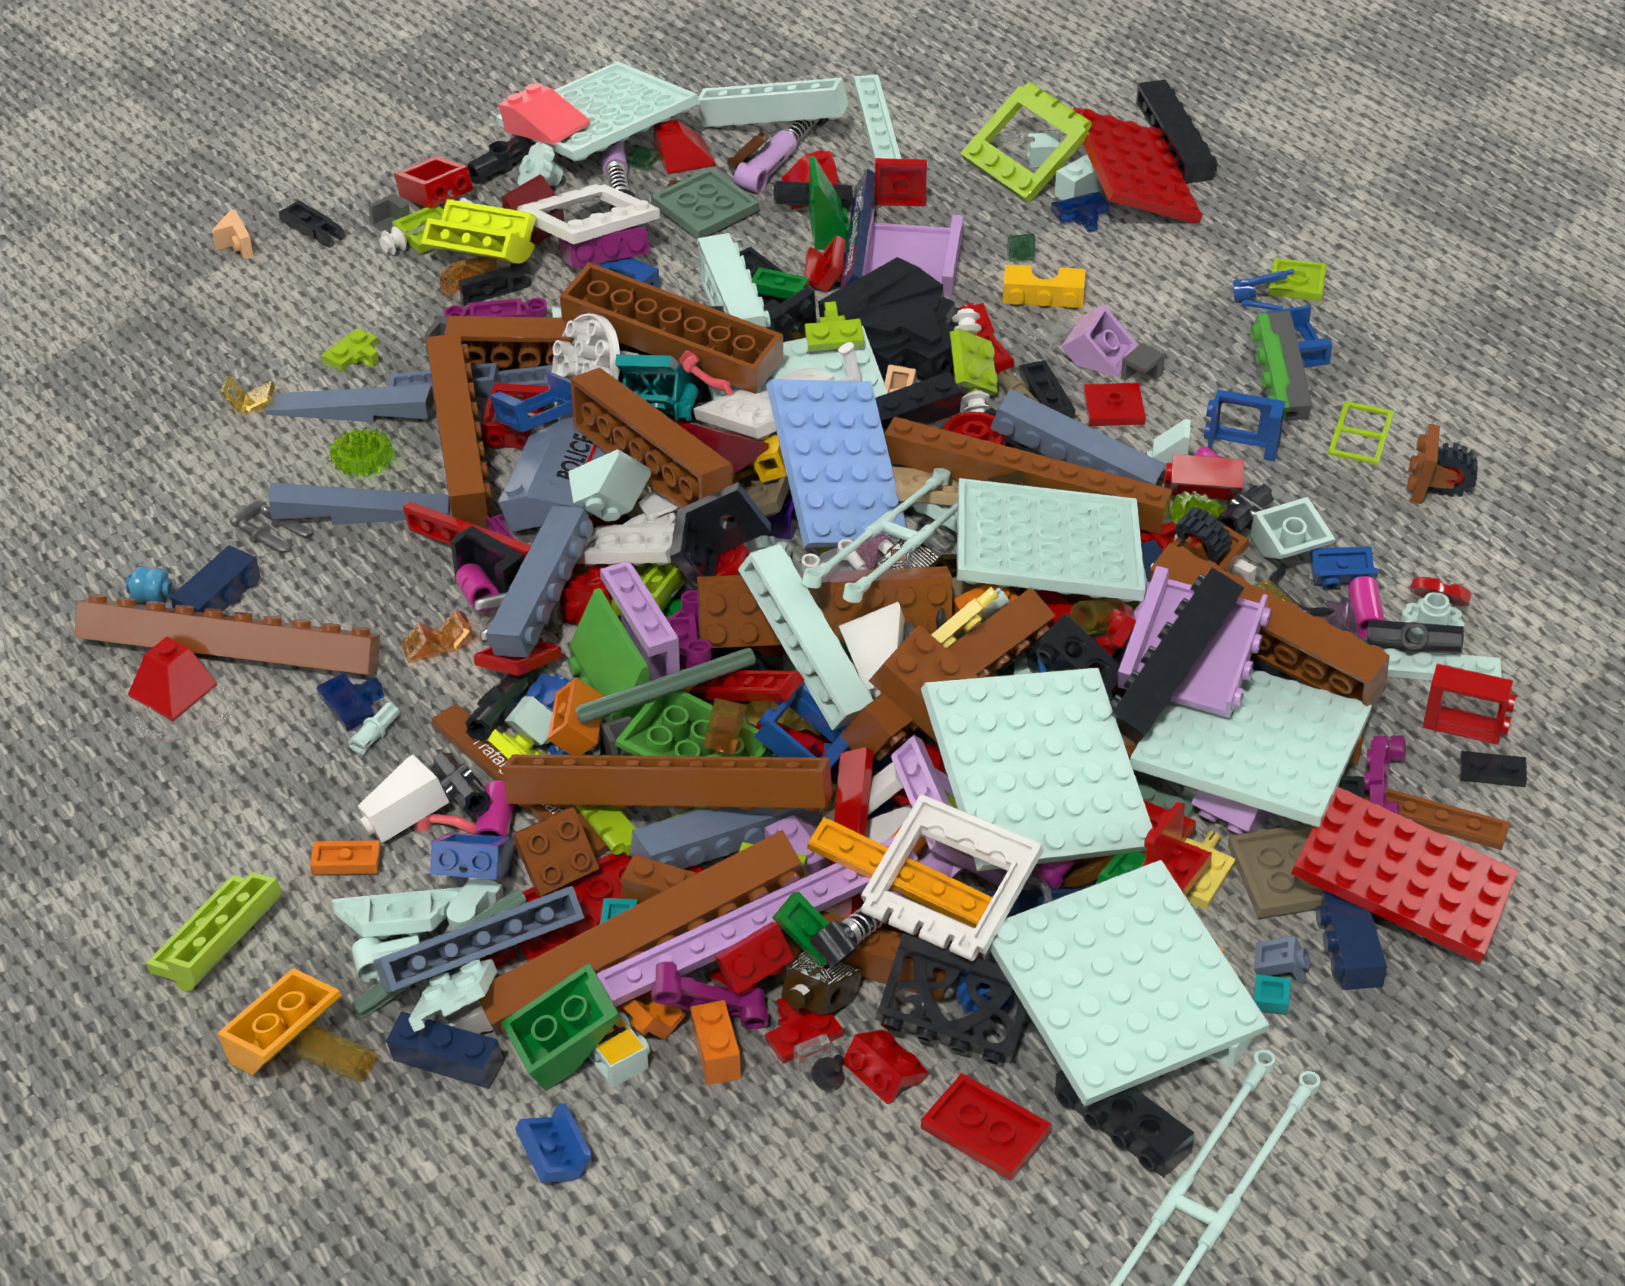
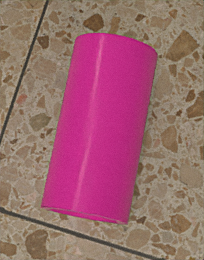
[456,563,499,612]
[1348,576,1385,638]
[474,780,514,836]

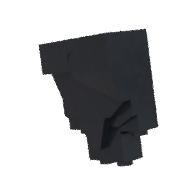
[818,257,961,379]

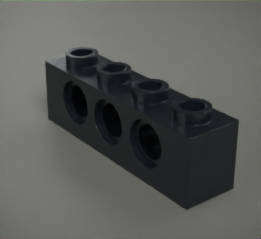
[1031,613,1127,704]
[1054,1070,1195,1178]

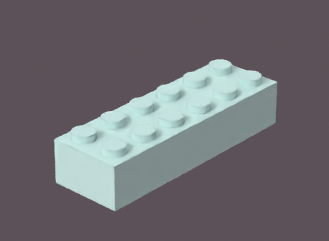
[698,233,771,328]

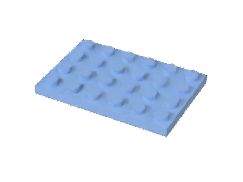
[766,379,907,548]

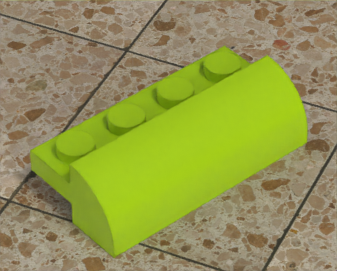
[611,562,687,615]
[145,872,281,992]

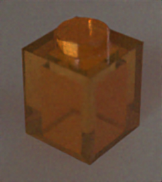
[703,698,747,755]

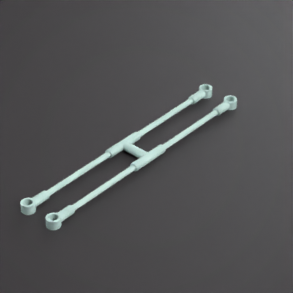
[802,468,958,603]
[1110,1050,1320,1286]

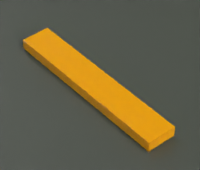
[807,817,993,928]

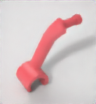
[679,350,733,395]
[414,813,478,834]

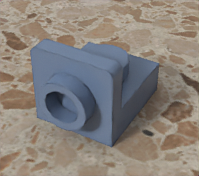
[1254,936,1310,983]

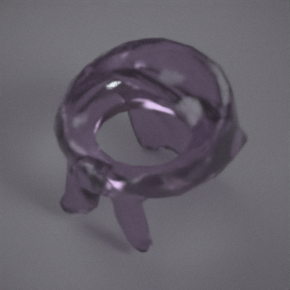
[1324,598,1359,639]

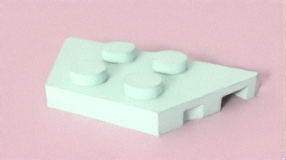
[332,887,462,939]
[408,959,497,1032]

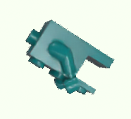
[615,354,698,421]

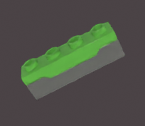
[1250,311,1313,421]

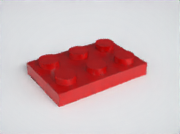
[921,1073,1052,1180]

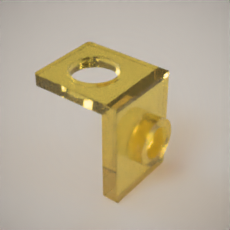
[220,374,275,414]

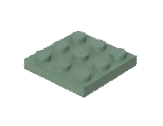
[651,167,759,239]

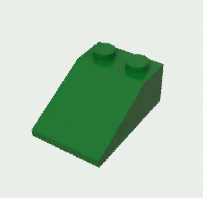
[809,156,850,250]
[501,963,621,1091]

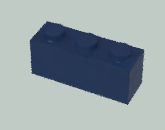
[170,545,261,612]
[1316,891,1387,990]
[386,1011,504,1089]

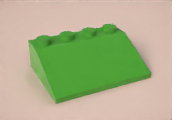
[567,588,649,723]
[615,690,772,757]

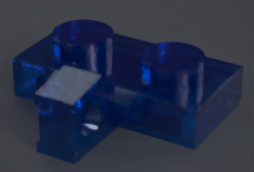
[1051,191,1109,232]
[316,673,385,731]

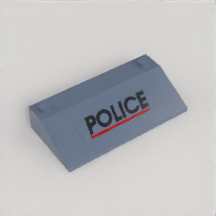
[498,411,607,532]

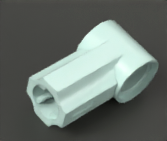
[352,936,419,983]

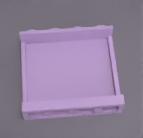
[862,209,963,297]
[600,561,680,681]
[1118,566,1272,718]
[891,735,1008,886]

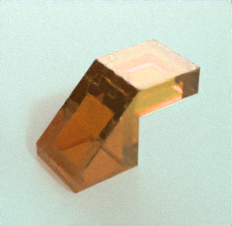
[439,257,497,298]
[400,609,473,663]

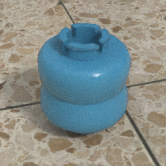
[126,566,173,604]

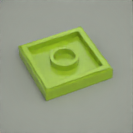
[1268,258,1327,301]

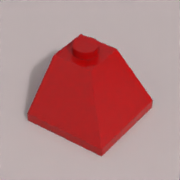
[653,120,716,175]
[781,150,839,209]
[128,636,217,721]

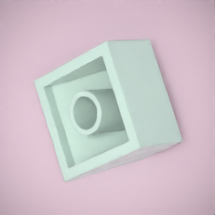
[568,449,651,522]
[1250,497,1335,559]

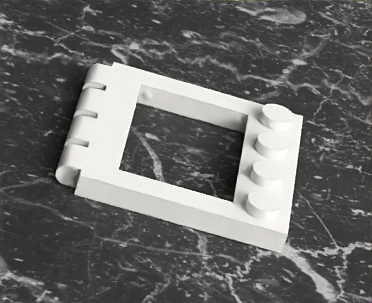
[517,184,660,244]
[861,794,1044,961]

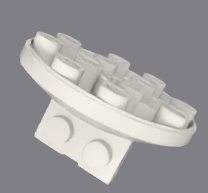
[549,313,639,407]

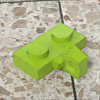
[805,301,864,352]
[321,328,379,372]

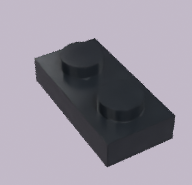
[1460,751,1527,787]

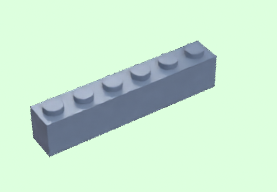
[990,389,1166,485]
[486,506,593,658]
[630,807,824,869]
[373,886,584,993]

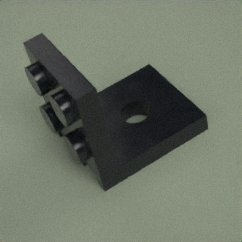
[764,286,817,342]
[669,482,771,589]

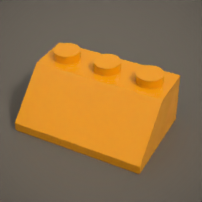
[217,968,341,1076]

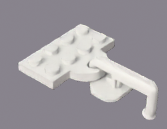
[694,342,861,440]
[576,490,679,566]

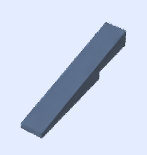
[388,362,552,397]
[265,384,434,422]
[269,483,449,525]

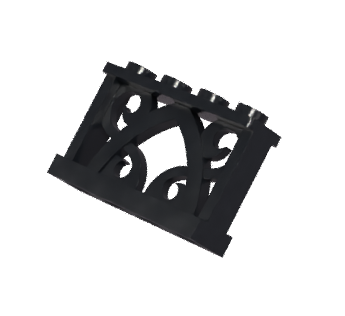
[875,933,1026,1065]

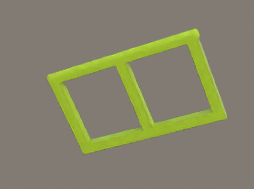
[1328,401,1395,465]

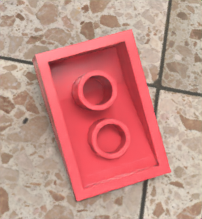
[498,83,591,145]

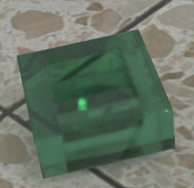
[626,146,659,172]
[1007,233,1036,262]

